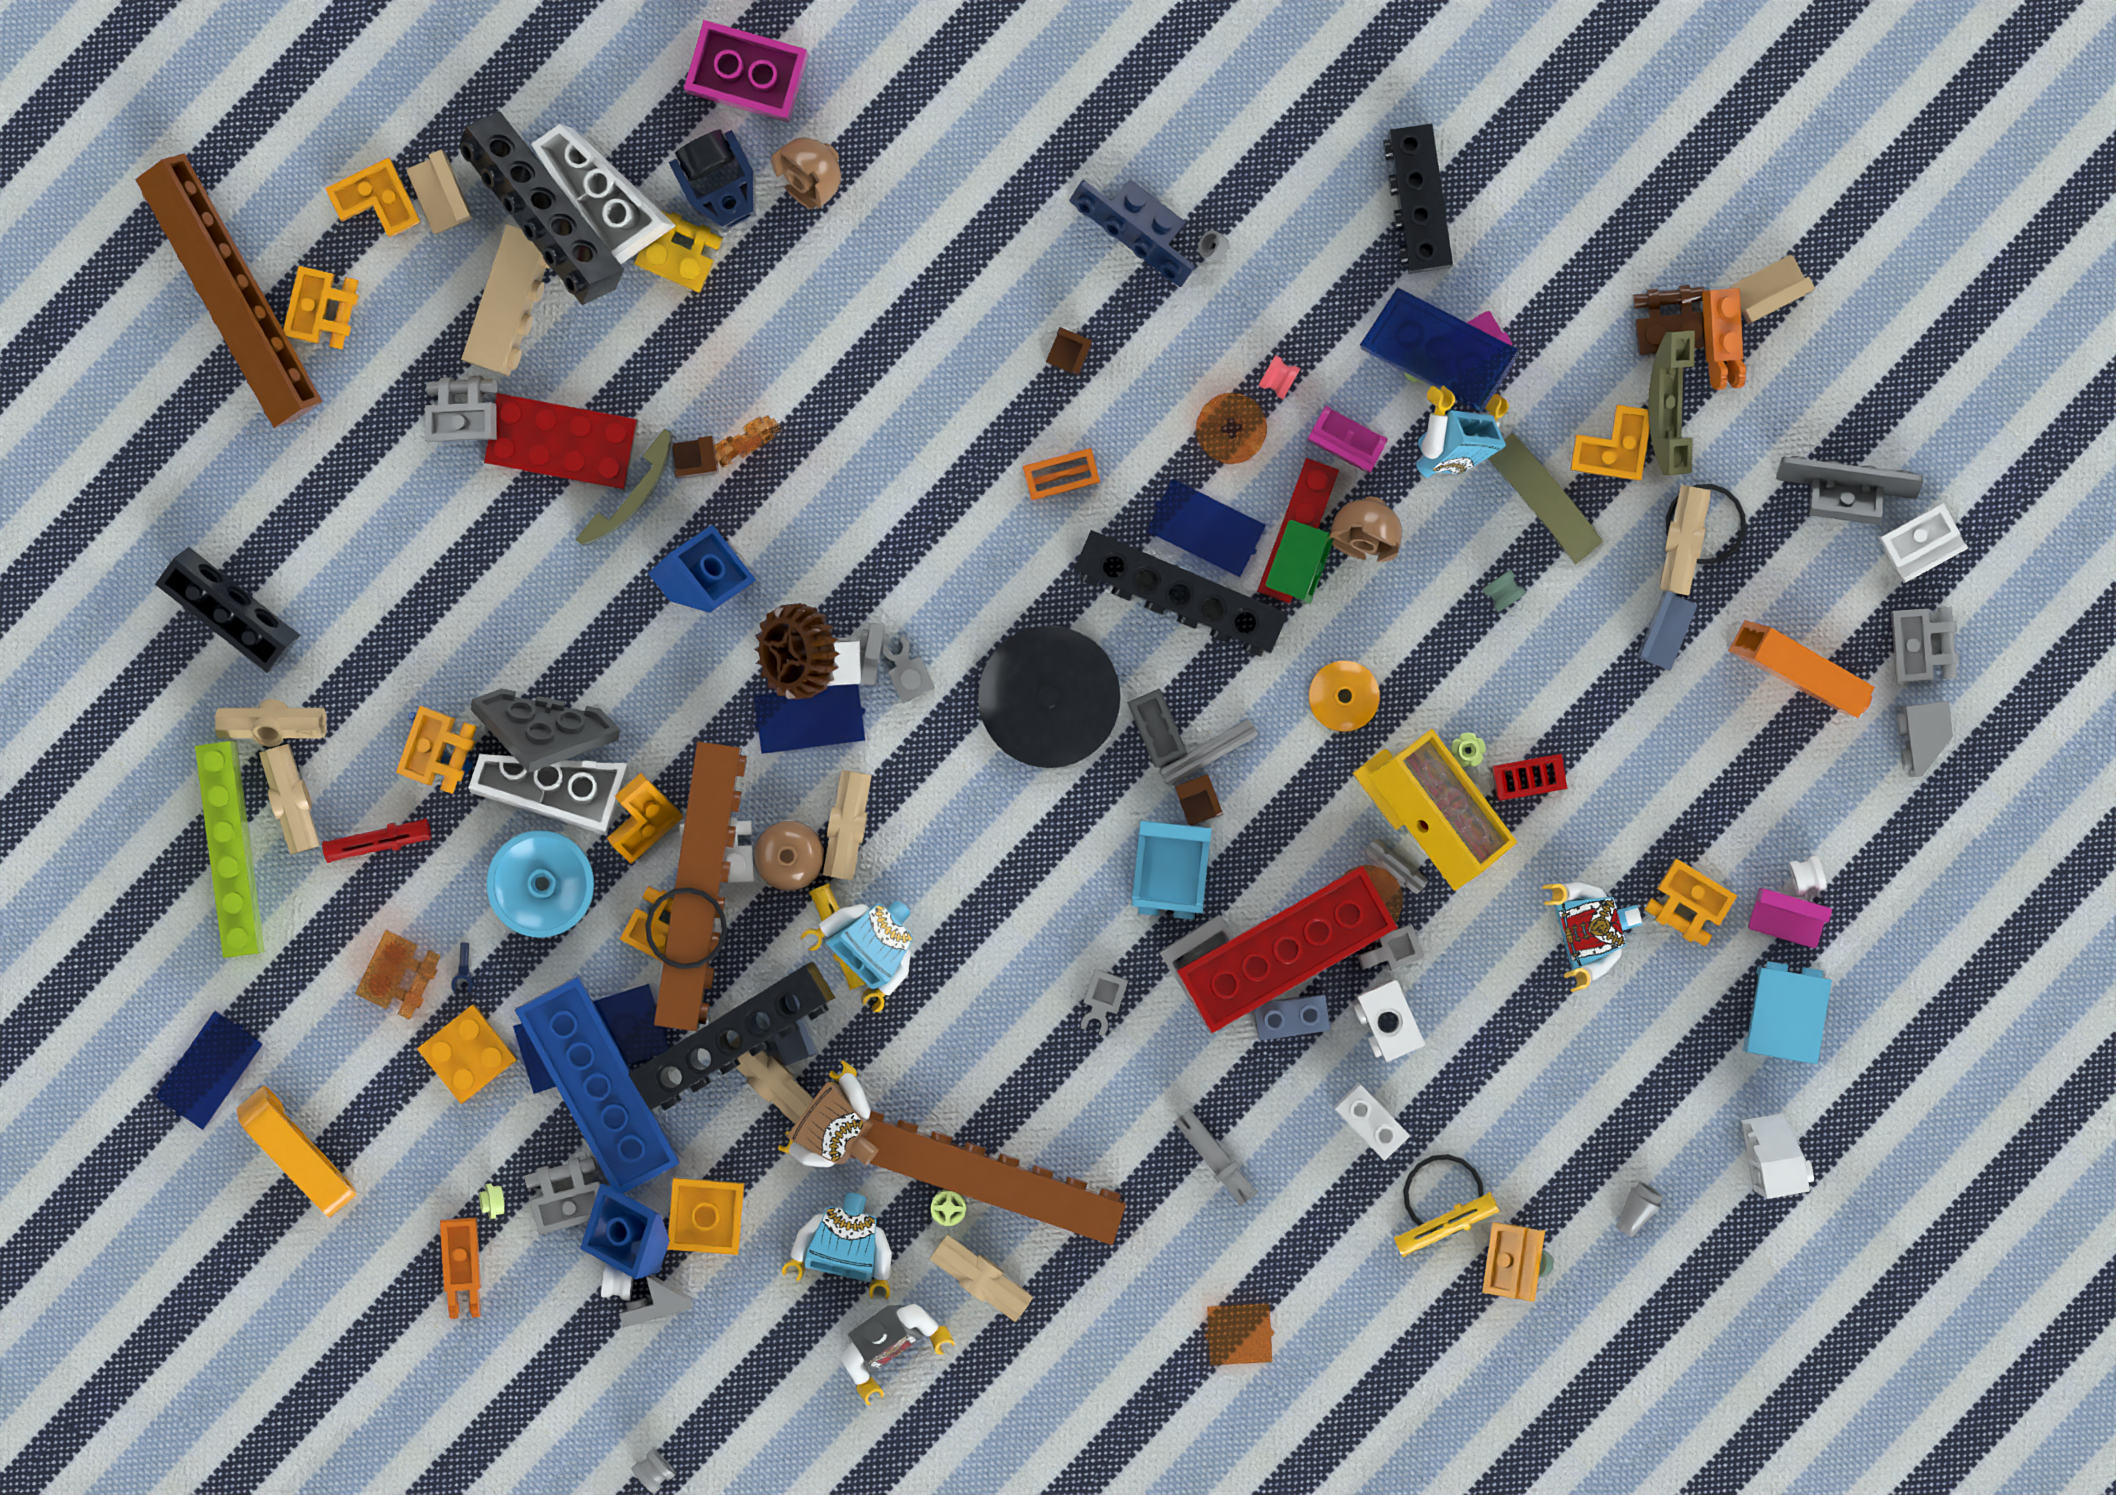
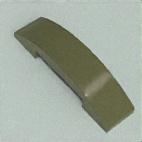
[1648,330,1695,476]
[576,428,673,546]
[1487,433,1603,565]

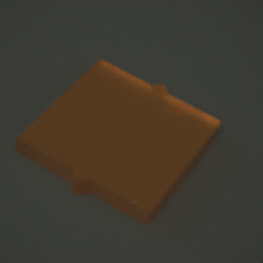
[1205,1303,1275,1366]

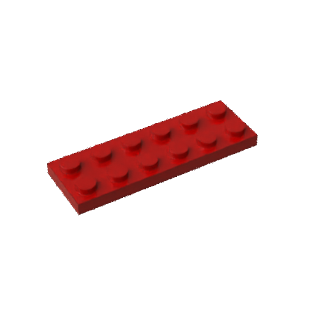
[1176,865,1398,1034]

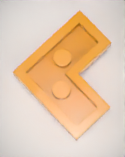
[325,157,422,238]
[1570,405,1650,481]
[607,773,684,864]

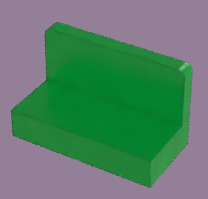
[1266,520,1334,604]

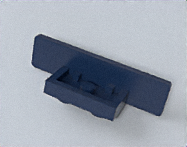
[1069,179,1195,287]

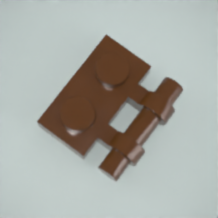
[1633,285,1705,355]

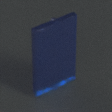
[1146,479,1266,578]
[754,684,866,754]
[155,1010,263,1130]

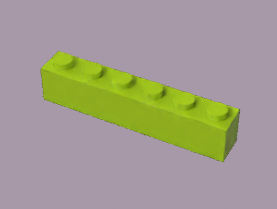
[195,741,265,958]

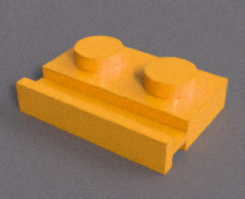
[1482,1222,1545,1302]

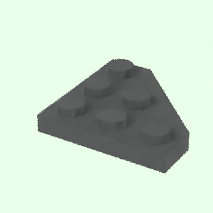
[471,689,620,773]

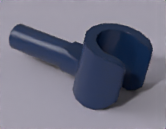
[451,942,475,993]

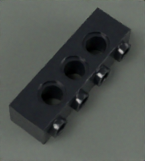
[155,547,301,673]

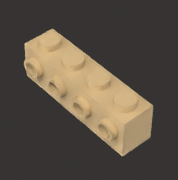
[461,224,550,377]

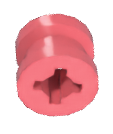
[1258,355,1300,399]

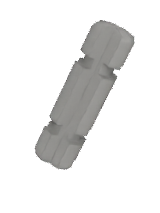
[1365,839,1428,894]

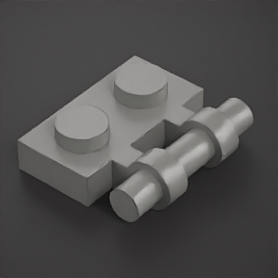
[425,376,498,442]
[1891,607,1960,682]
[524,1157,601,1235]

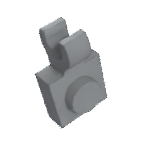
[1357,924,1424,970]

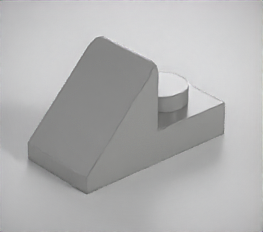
[619,1275,694,1328]

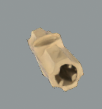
[1659,485,1711,595]
[215,699,327,747]
[259,744,321,855]
[823,770,872,880]
[730,1035,814,1124]
[929,1234,1033,1322]

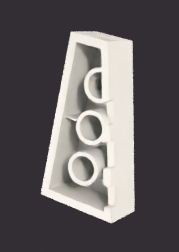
[531,124,676,264]
[468,754,629,836]

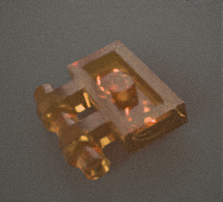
[355,929,441,1020]

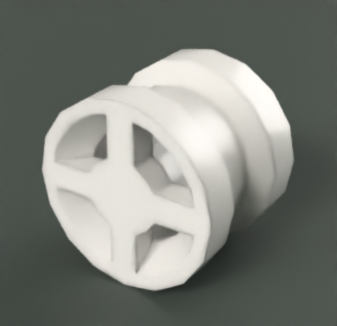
[1789,855,1827,896]
[601,1263,634,1301]

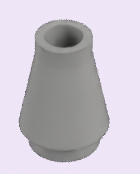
[1616,1182,1663,1237]

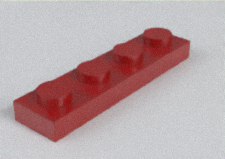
[1257,458,1339,604]

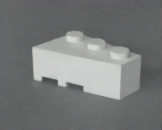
[1741,1113,1814,1199]

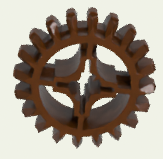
[754,603,840,700]

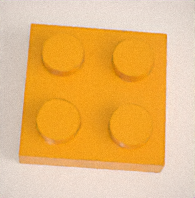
[417,1004,518,1104]
[667,1177,745,1255]

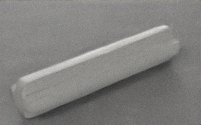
[1160,719,1257,786]

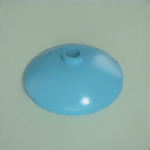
[487,830,594,938]

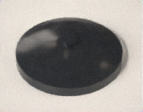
[978,626,1121,768]

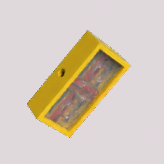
[1368,728,1518,891]

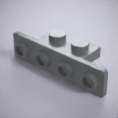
[1776,456,1923,525]

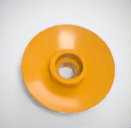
[1309,661,1380,732]

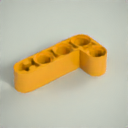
[236,1085,357,1218]

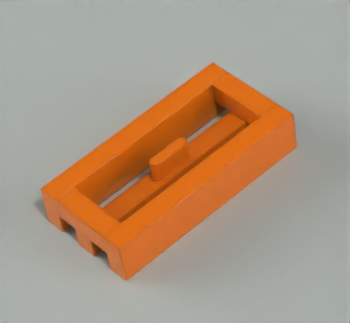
[1023,448,1100,501]

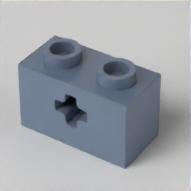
[1254,993,1330,1041]

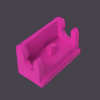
[1307,405,1388,474]

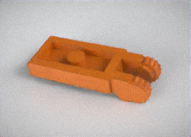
[1702,288,1746,390]
[440,1217,481,1319]

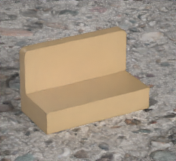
[407,149,473,234]
[1729,255,1815,325]

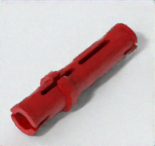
[322,818,432,863]

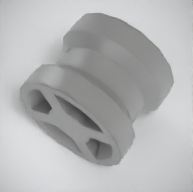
[631,1448,676,1494]

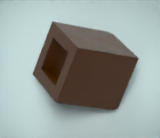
[1046,327,1092,376]
[672,436,719,479]
[1174,774,1223,826]

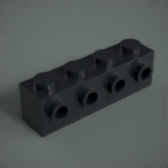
[1383,123,1453,274]

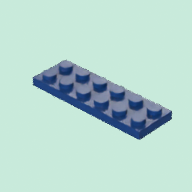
[515,975,680,1194]

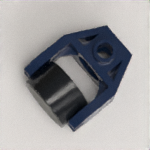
[668,129,756,232]

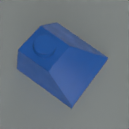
[648,524,756,613]
[580,1184,670,1279]

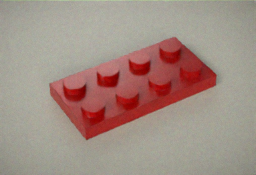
[484,393,638,490]

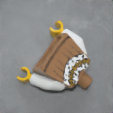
[778,1060,879,1168]

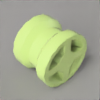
[931,1189,967,1226]

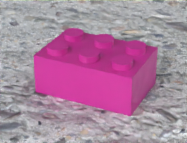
[684,20,809,123]

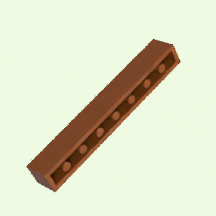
[135,153,323,428]
[654,741,747,1032]
[850,1109,1126,1245]

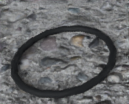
[1666,484,1746,564]
[645,887,727,969]
[1403,1154,1484,1234]

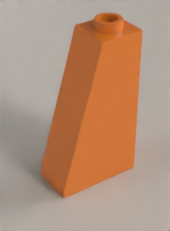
[1728,620,1875,718]

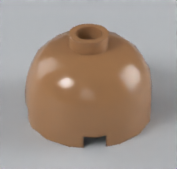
[771,137,841,209]
[1329,496,1402,562]
[754,821,825,891]

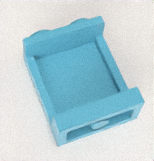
[1131,820,1212,920]
[1743,961,1832,1064]

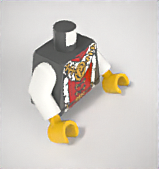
[842,1304,955,1406]

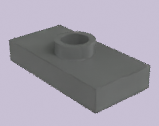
[1127,688,1188,767]

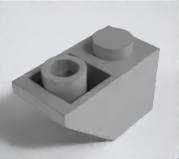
[1896,701,1953,777]

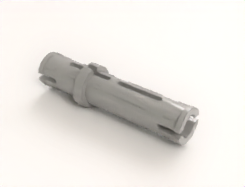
[1173,1109,1258,1206]

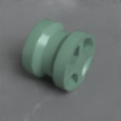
[1482,570,1527,613]

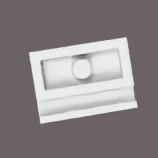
[1879,503,1968,583]

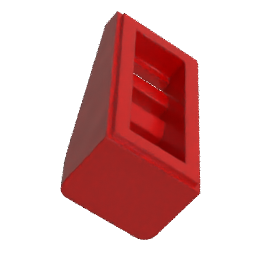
[1491,754,1568,801]

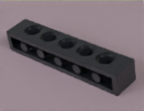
[458,111,624,305]
[1074,530,1288,657]
[628,961,835,1111]

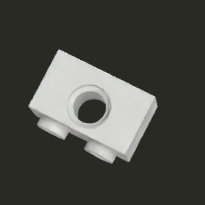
[1353,978,1426,1062]
[1333,1082,1410,1161]

